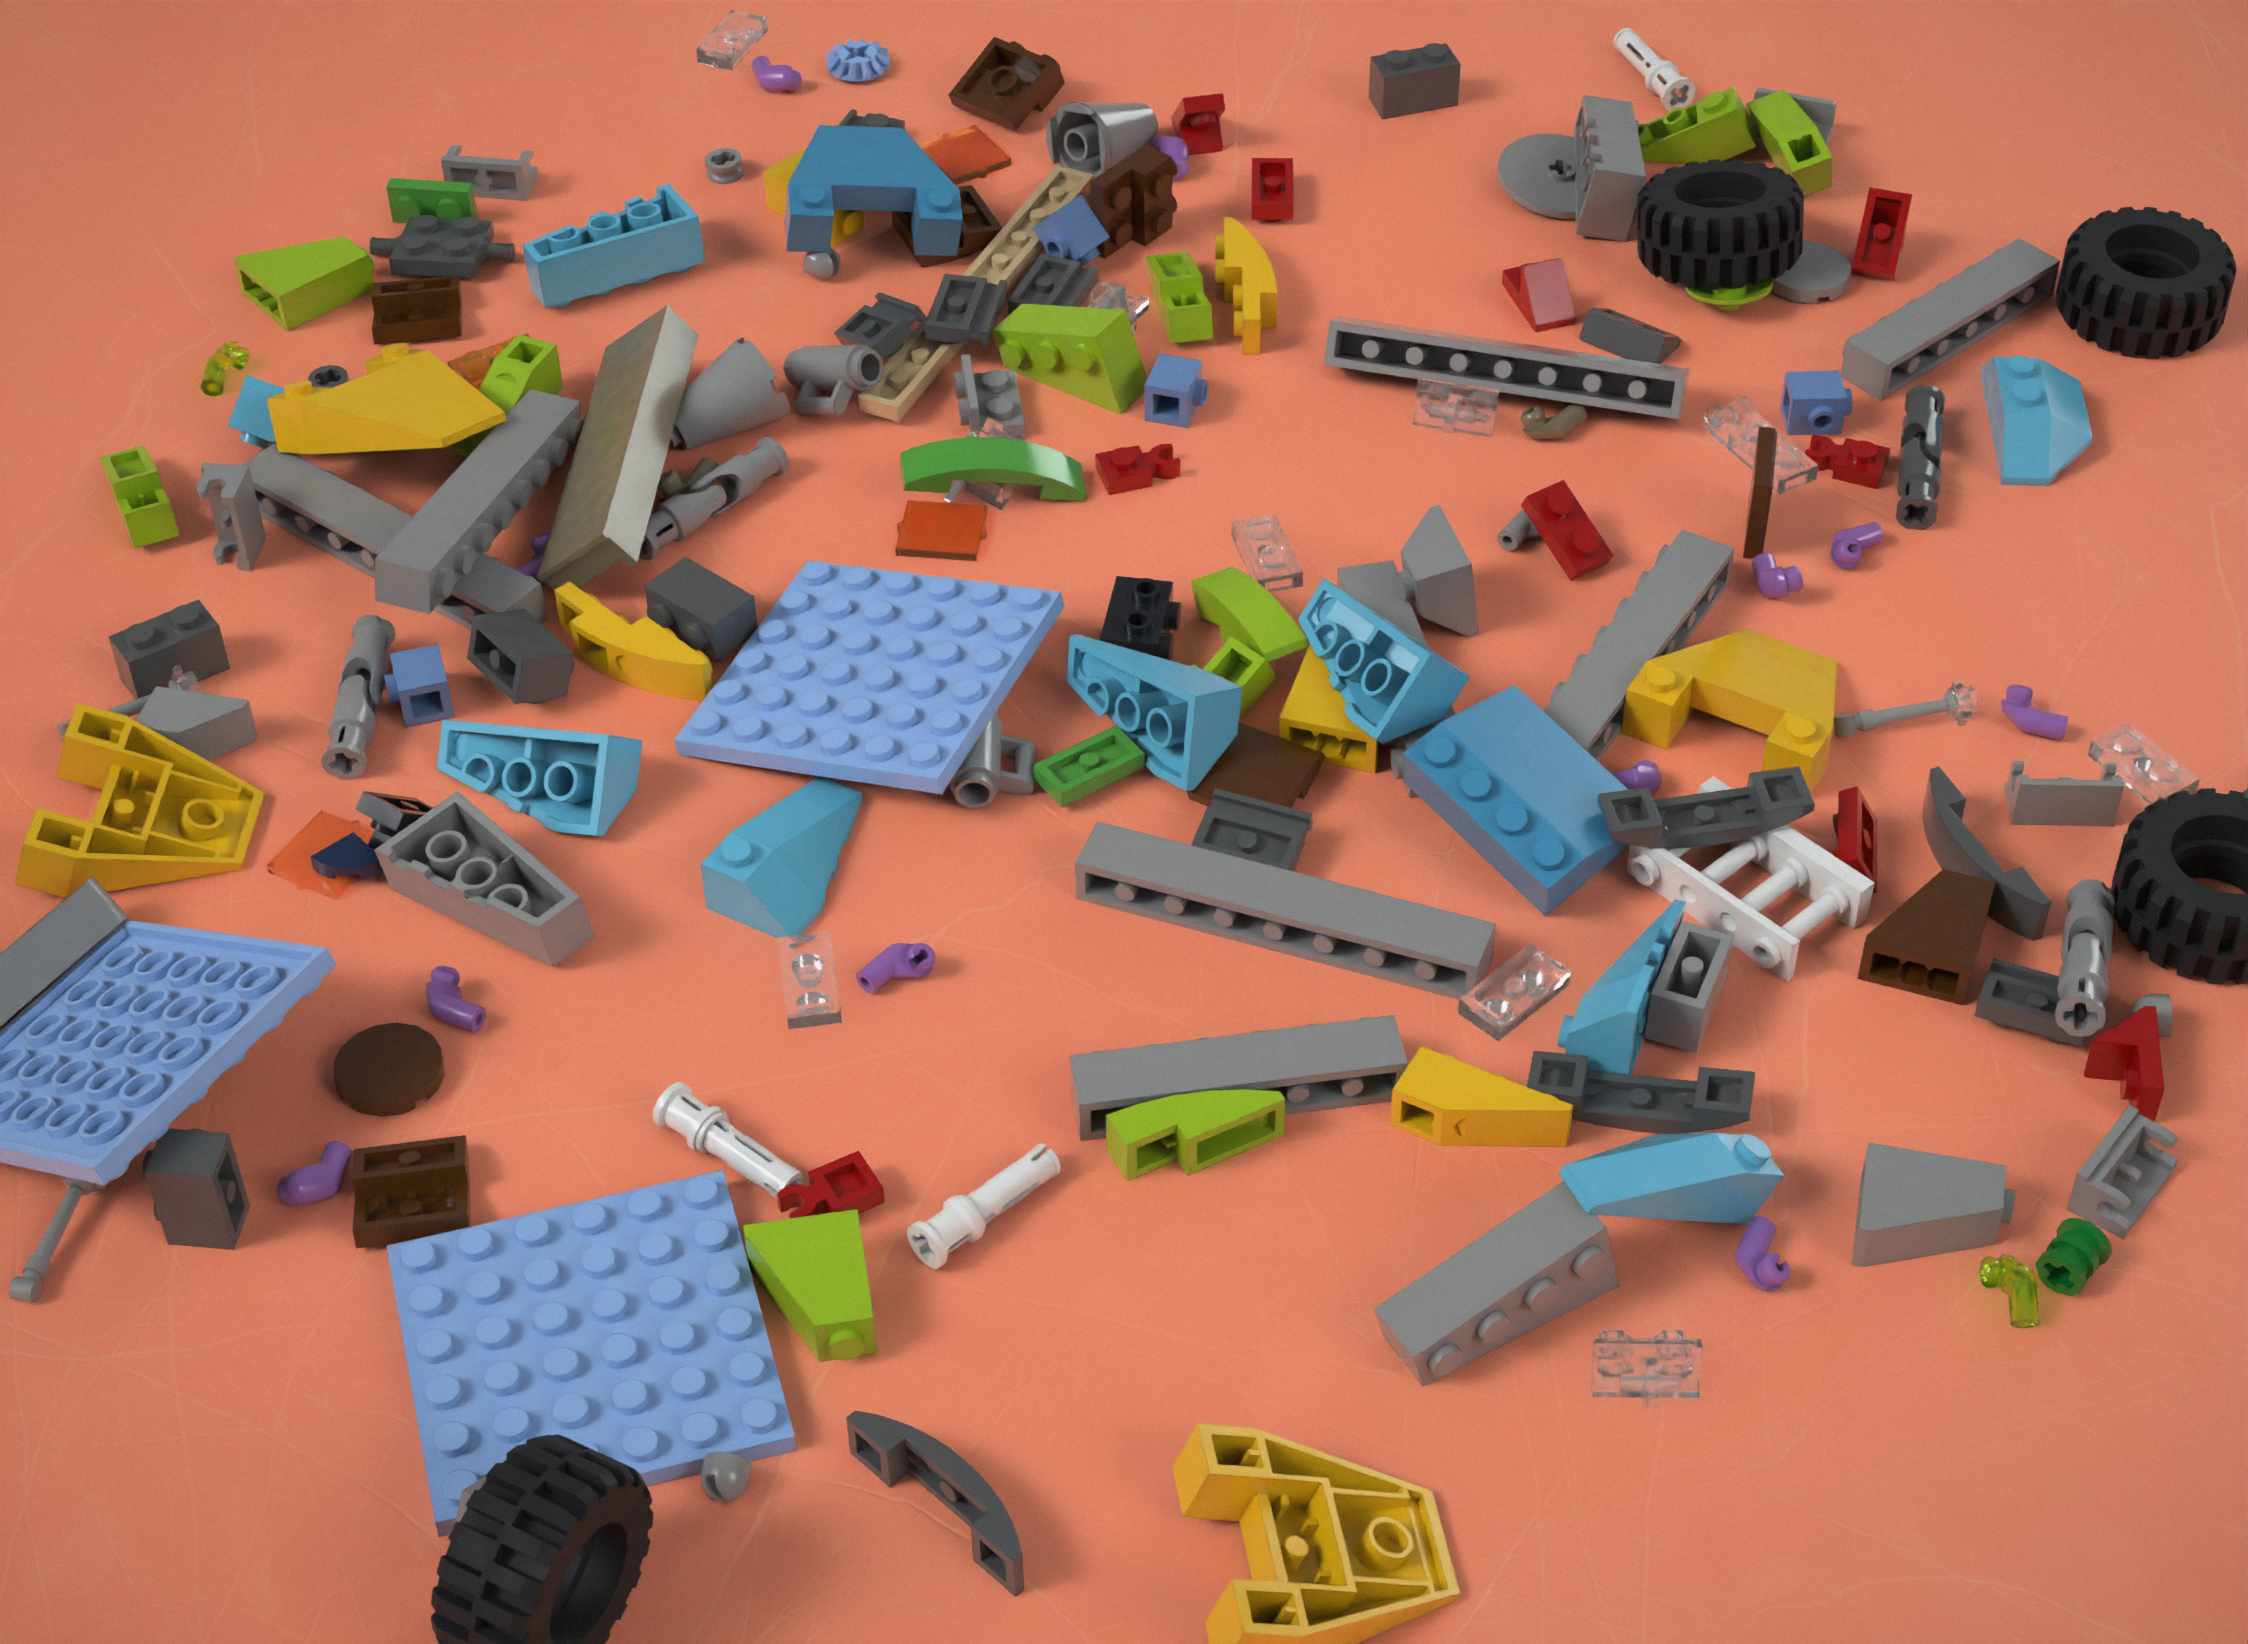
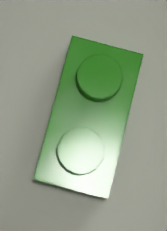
[386,178,478,223]
[1033,725,1145,808]

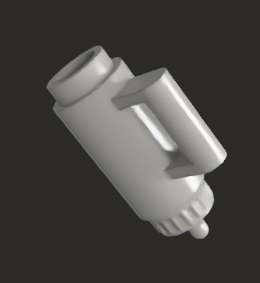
[783,345,883,415]
[950,711,1035,808]

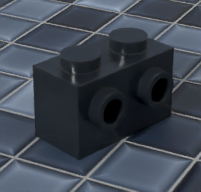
[1100,576,1181,661]

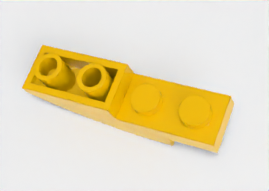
[1215,217,1277,355]
[554,581,713,701]

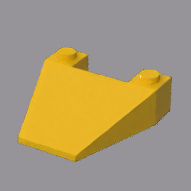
[267,343,507,454]
[1621,629,1837,793]
[15,702,265,898]
[1172,1423,1460,1644]

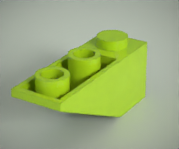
[1638,87,1756,163]
[1745,89,1833,197]
[452,334,563,457]

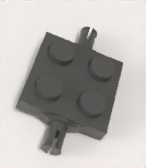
[369,215,515,278]

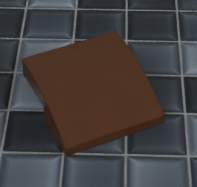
[891,185,1002,268]
[371,275,463,345]
[1186,722,1325,808]
[351,1135,471,1249]

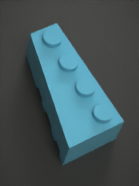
[523,183,706,308]

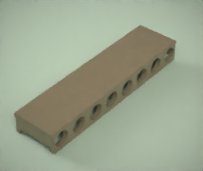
[537,304,699,590]

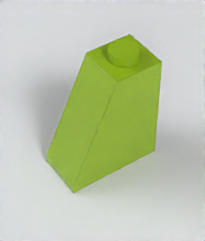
[234,236,375,331]
[743,1209,877,1362]

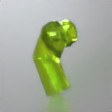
[201,341,250,396]
[1979,1254,2040,1328]

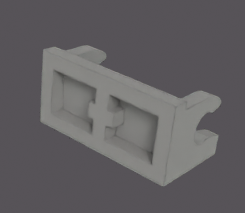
[441,145,539,201]
[197,462,266,571]
[2004,761,2124,827]
[2067,1105,2178,1240]

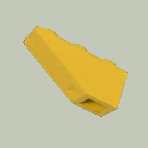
[1390,1046,1573,1147]

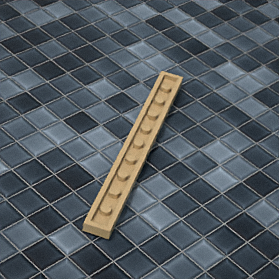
[858,165,1094,422]

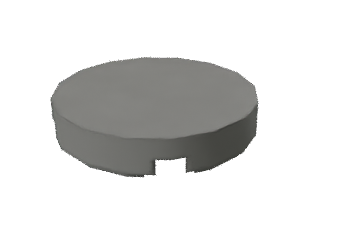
[1772,241,1852,304]

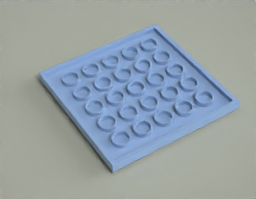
[674,561,1064,794]
[0,919,337,1185]
[387,1170,797,1537]

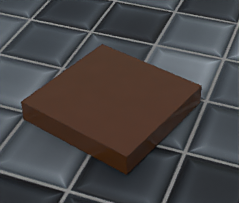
[1743,426,1777,559]

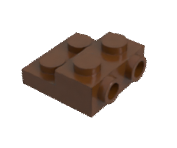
[948,37,1065,132]
[1090,145,1177,259]

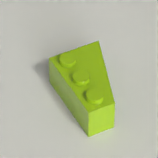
[992,304,1147,415]

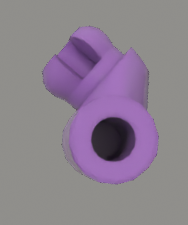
[751,56,802,93]
[1752,553,1803,599]
[2001,684,2068,740]
[856,943,936,994]
[426,966,486,1033]

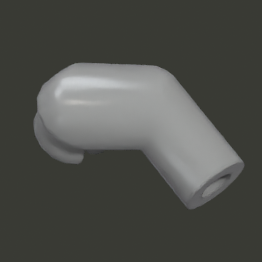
[1497,510,1542,551]

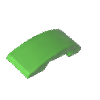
[900,437,1086,502]

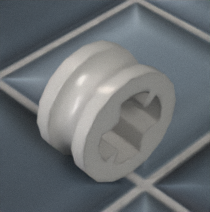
[704,148,744,184]

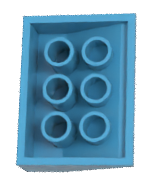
[1403,685,1630,917]

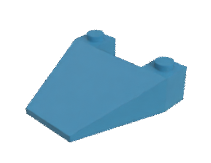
[784,125,963,256]

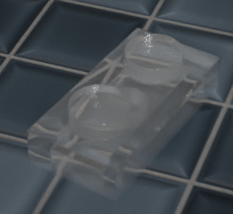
[696,10,768,71]
[1231,514,1303,593]
[2087,722,2200,805]
[777,931,842,1029]
[1458,944,1571,1042]

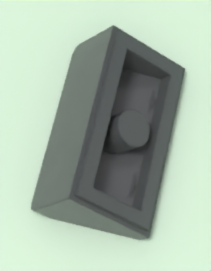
[1579,308,1682,364]

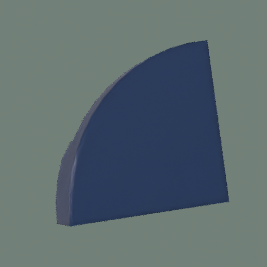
[310,832,383,880]

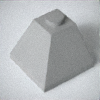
[1396,505,1479,637]

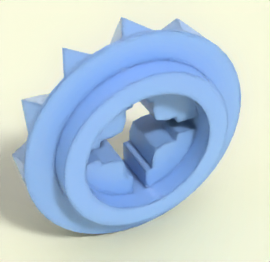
[827,38,890,82]

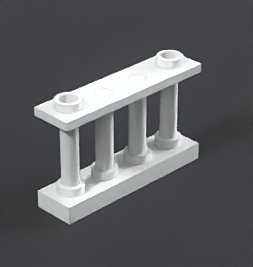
[1627,776,1875,982]

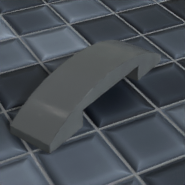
[1597,766,1815,849]
[1922,766,2051,941]
[1527,1051,1755,1133]
[846,1410,1024,1597]

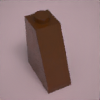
[1857,869,1996,1005]

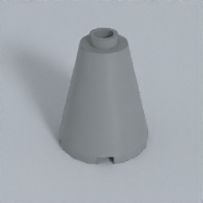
[1046,102,1158,179]
[670,337,790,450]

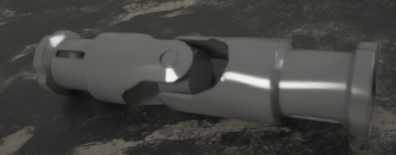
[1896,385,1945,530]

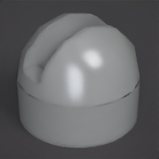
[803,247,841,280]
[2130,994,2172,1037]
[701,1452,752,1503]

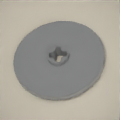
[1497,134,1576,219]

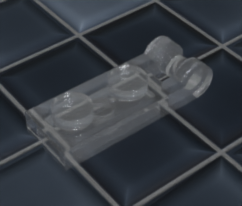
[1703,396,1819,494]

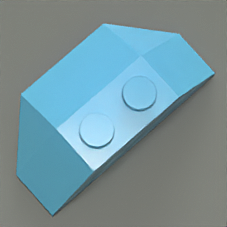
[1980,356,2093,486]

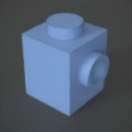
[1032,194,1110,267]
[1144,353,1209,428]
[1780,370,1852,435]
[384,644,455,728]

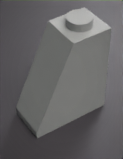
[1851,1142,2015,1267]

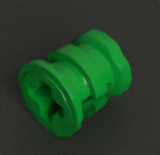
[2035,1218,2112,1296]

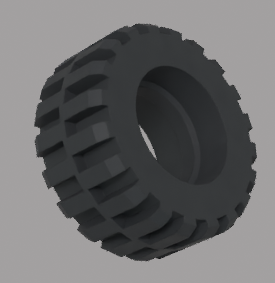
[1637,159,1804,290]
[2056,207,2237,359]
[2111,788,2248,985]
[431,1434,653,1644]

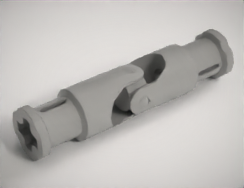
[639,436,789,561]
[321,615,396,780]
[2055,879,2115,1037]

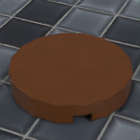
[334,1022,445,1117]

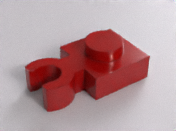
[1803,435,1891,489]
[1095,444,1180,495]
[777,1151,885,1218]

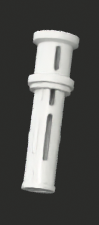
[1613,28,1696,111]
[652,1082,805,1199]
[907,1143,1061,1269]

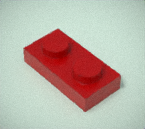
[1251,158,1294,222]
[1521,479,1614,581]
[1832,786,1877,893]

